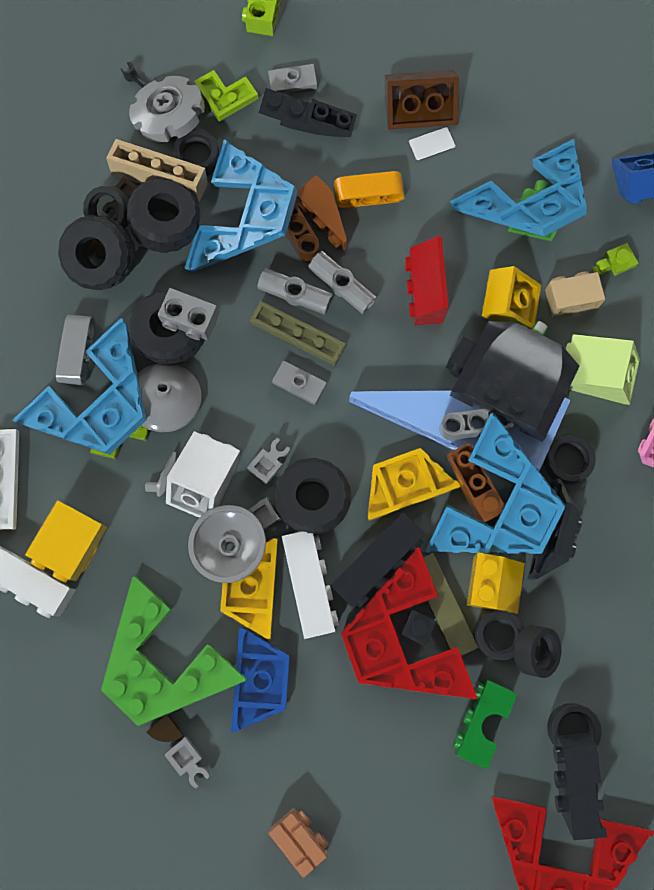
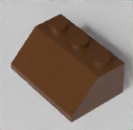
[385,70,459,130]

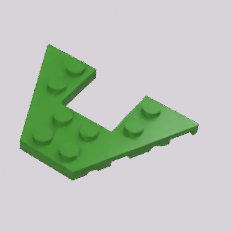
[101,576,248,726]

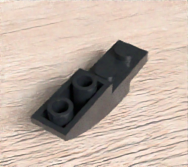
[259,88,357,137]

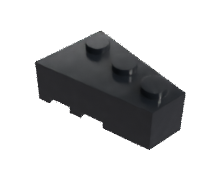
[553,733,607,840]

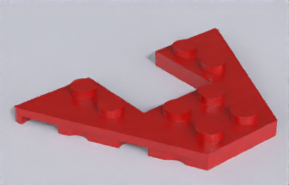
[341,547,477,699]
[491,795,654,890]

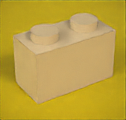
[545,271,605,317]

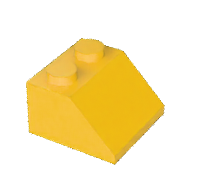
[482,266,541,329]
[466,553,525,614]

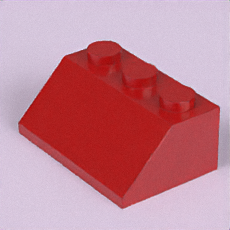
[404,236,449,325]

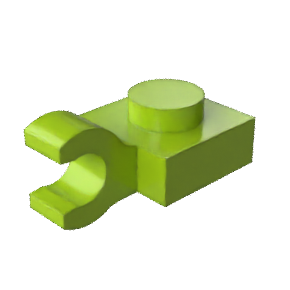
[592,243,639,276]

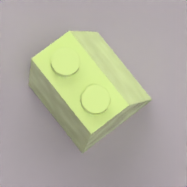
[566,335,640,405]

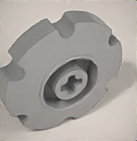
[129,76,205,143]

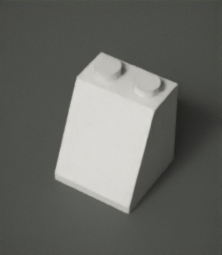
[166,431,240,518]

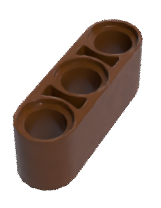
[286,202,319,263]

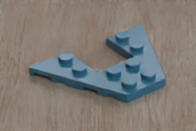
[450,139,587,236]
[185,140,298,273]
[13,318,147,455]
[425,413,566,554]

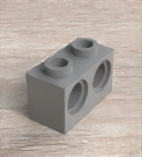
[158,288,220,340]

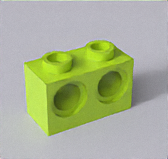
[242,0,281,36]

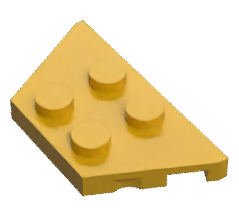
[367,448,460,521]
[220,538,278,639]

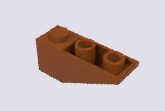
[296,175,347,252]
[447,442,505,522]

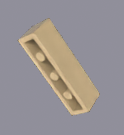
[106,139,208,203]

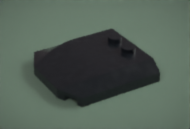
[449,321,580,442]

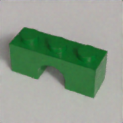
[453,679,517,770]

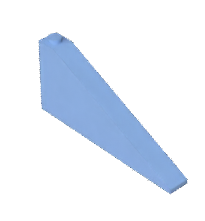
[349,391,570,471]

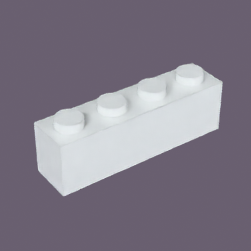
[282,531,339,639]
[0,546,76,618]

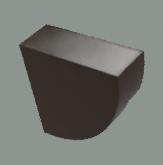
[146,714,184,742]

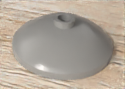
[137,364,202,432]
[188,505,266,583]

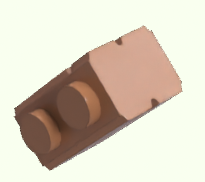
[268,808,329,878]

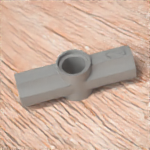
[308,251,377,314]
[257,268,333,315]

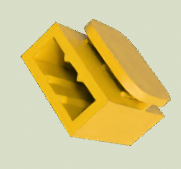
[25,500,108,583]

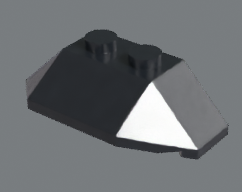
[527,479,582,580]

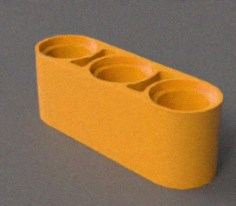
[334,171,405,208]

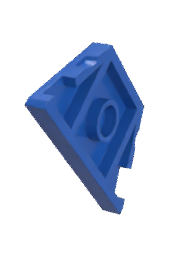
[231,628,290,732]

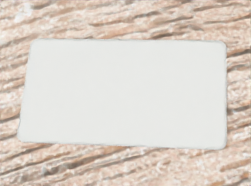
[409,127,455,160]

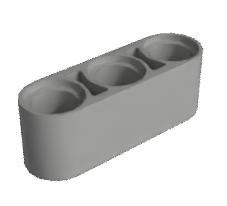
[56,314,95,385]
[439,409,515,441]

